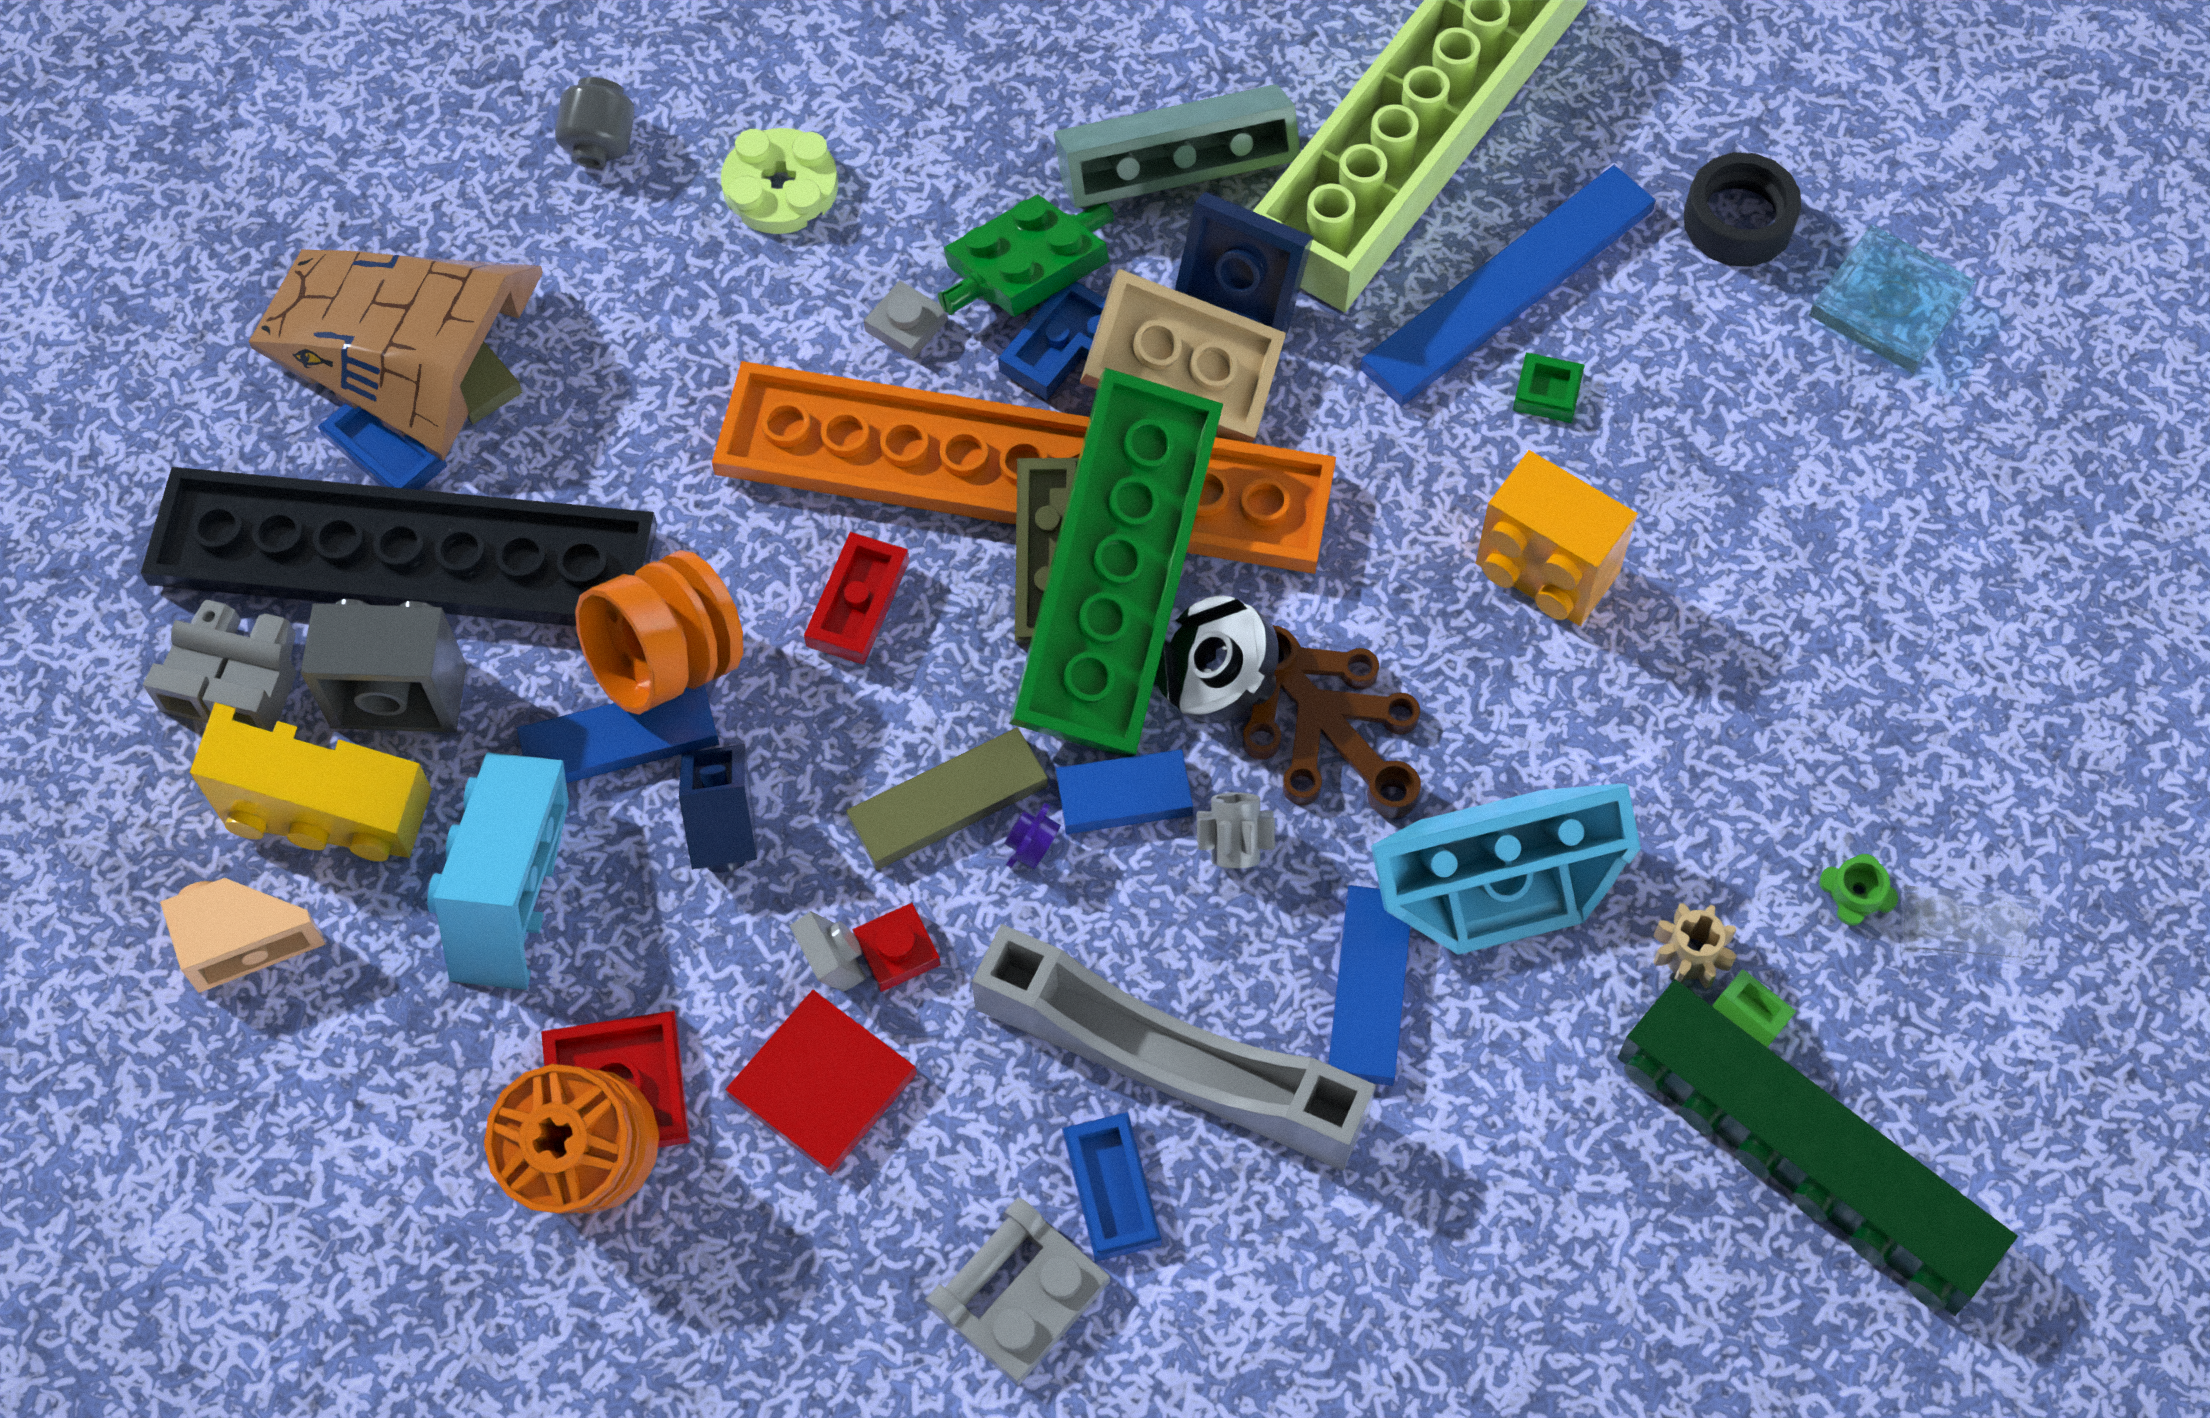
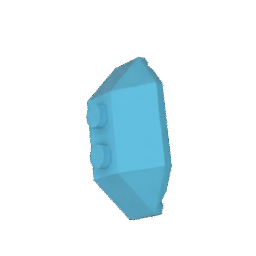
[1371,783,1641,955]

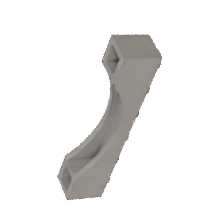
[972,924,1376,1171]

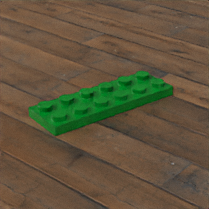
[1009,367,1223,758]

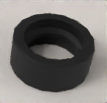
[1684,152,1801,267]

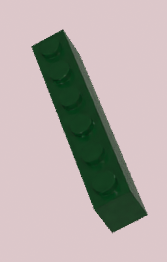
[1617,979,2018,1316]

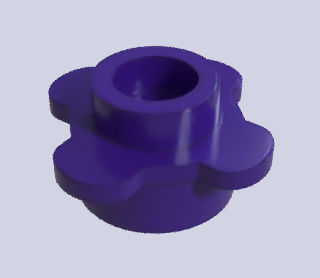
[1004,802,1061,869]

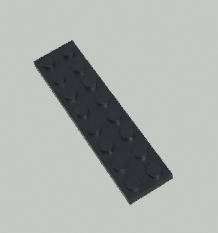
[141,467,658,626]

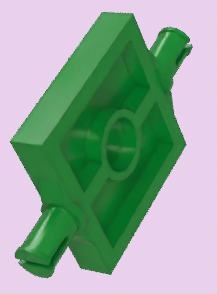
[938,194,1114,317]

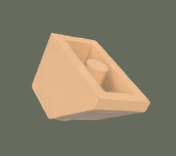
[160,878,326,993]

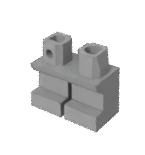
[143,599,297,732]

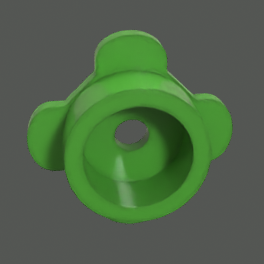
[1819,854,1898,926]

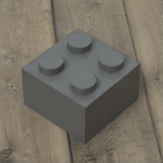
[300,599,467,733]

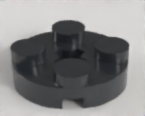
[1156,596,1279,723]

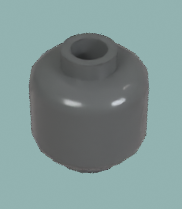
[555,77,635,168]

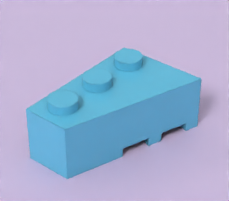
[427,752,569,990]

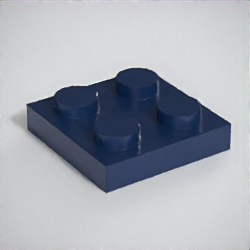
[1175,192,1314,335]

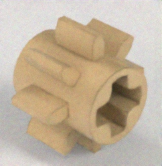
[1653,903,1737,989]

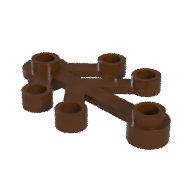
[1242,625,1421,818]

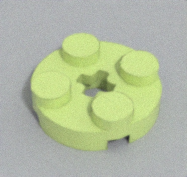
[721,128,838,234]

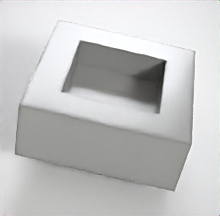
[864,280,948,360]
[789,911,866,992]

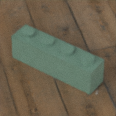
[1053,84,1300,209]

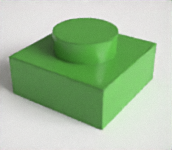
[1712,969,1796,1048]

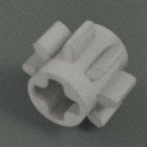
[1197,792,1275,868]

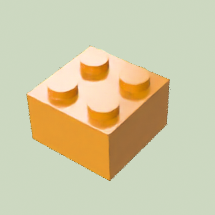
[1475,450,1638,627]

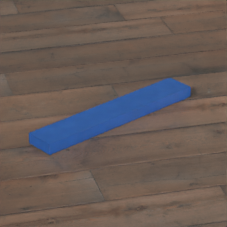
[1360,164,1656,407]

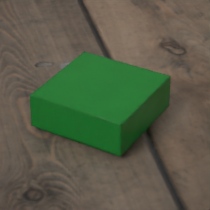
[1512,352,1585,423]

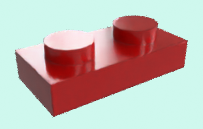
[804,532,910,665]

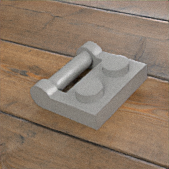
[924,1197,1110,1386]

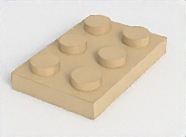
[1080,269,1286,443]

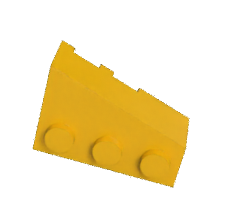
[190,702,432,862]

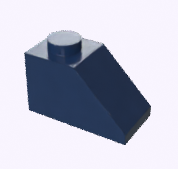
[679,744,757,873]

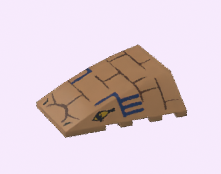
[248,249,543,461]

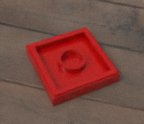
[725,989,917,1176]
[541,1010,691,1151]

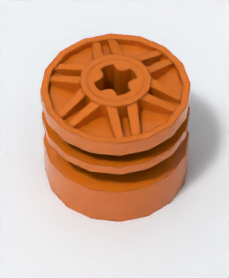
[575,550,744,715]
[484,1064,659,1213]

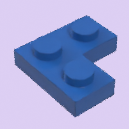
[998,281,1106,400]

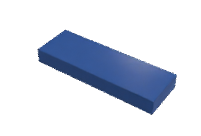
[517,684,720,783]
[1328,885,1410,1086]

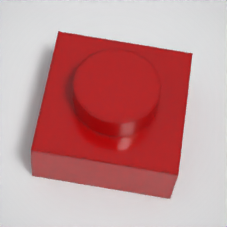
[852,903,941,992]

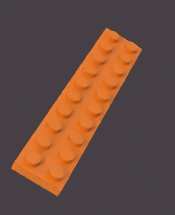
[711,361,1336,574]

